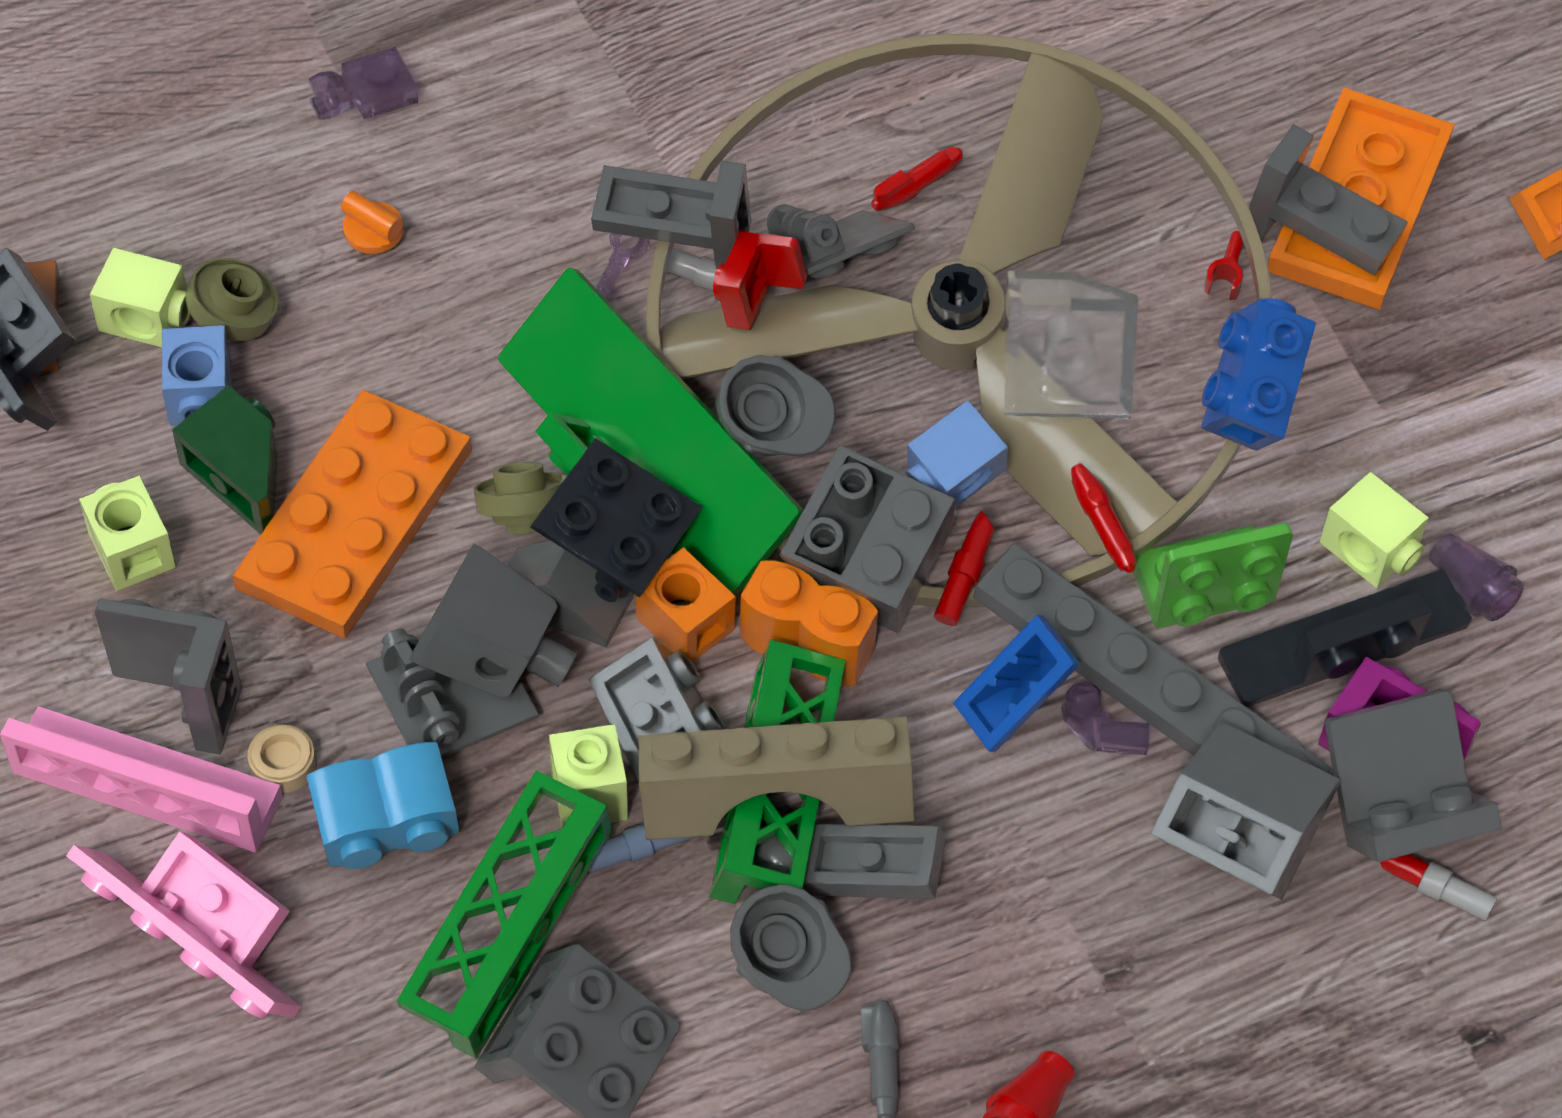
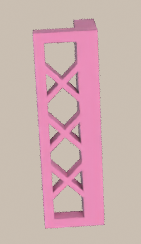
[0,706,283,853]

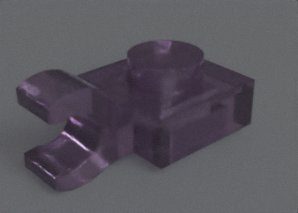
[309,47,418,120]

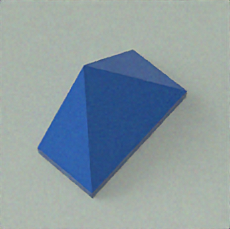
[953,615,1080,752]

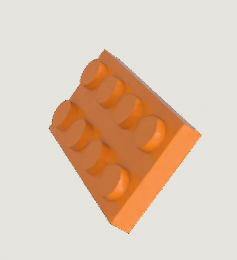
[1267,87,1455,310]
[232,389,472,639]

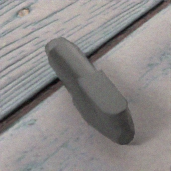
[861,1000,899,1118]

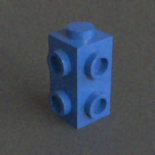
[1201,298,1316,451]

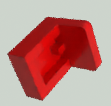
[713,231,807,330]

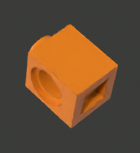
[635,547,736,663]

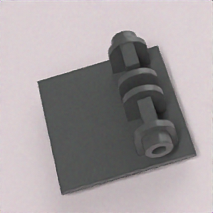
[767,204,915,278]
[366,628,539,758]

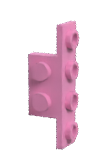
[66,831,302,1019]

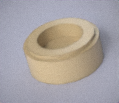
[247,725,316,794]

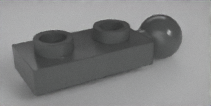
[752,824,946,899]

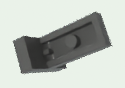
[1249,124,1408,276]
[591,160,751,269]

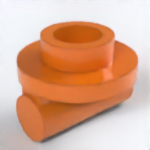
[341,191,404,254]

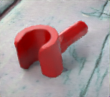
[1204,231,1244,300]

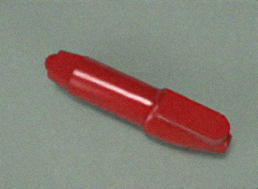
[871,146,963,211]
[1071,463,1138,573]

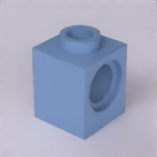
[162,325,232,425]
[906,400,1008,508]

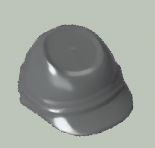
[715,355,836,457]
[730,884,852,1011]

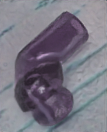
[1061,684,1150,756]

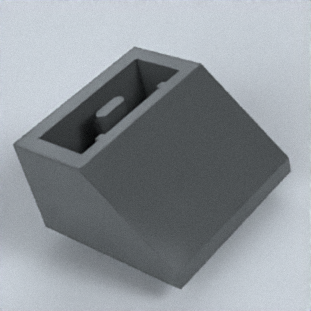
[780,445,955,633]
[1150,721,1342,900]

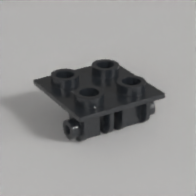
[530,438,702,602]

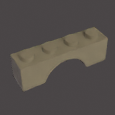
[638,717,914,840]

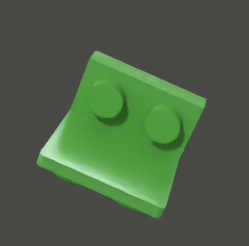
[1133,523,1293,629]

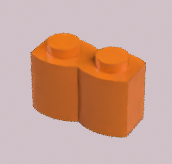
[740,561,878,686]

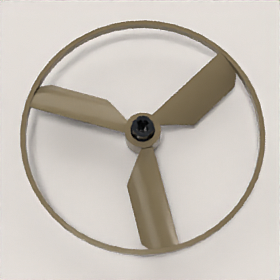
[646,33,1272,607]

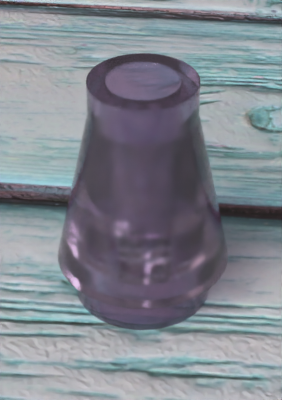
[1429,533,1524,621]

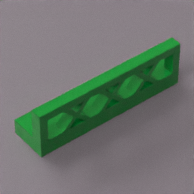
[709,639,845,904]
[396,770,613,1059]

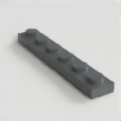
[973,543,1332,773]

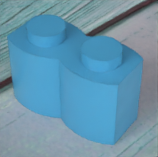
[306,742,459,869]

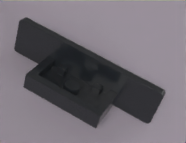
[0,247,76,431]
[1218,570,1472,707]

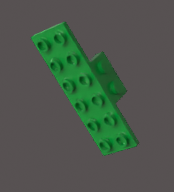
[498,268,804,596]

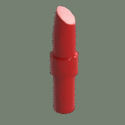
[933,510,995,626]

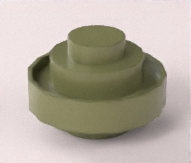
[185,258,279,341]
[473,462,565,534]

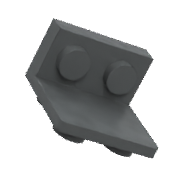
[94,599,242,755]
[1325,689,1502,862]
[474,944,680,1118]

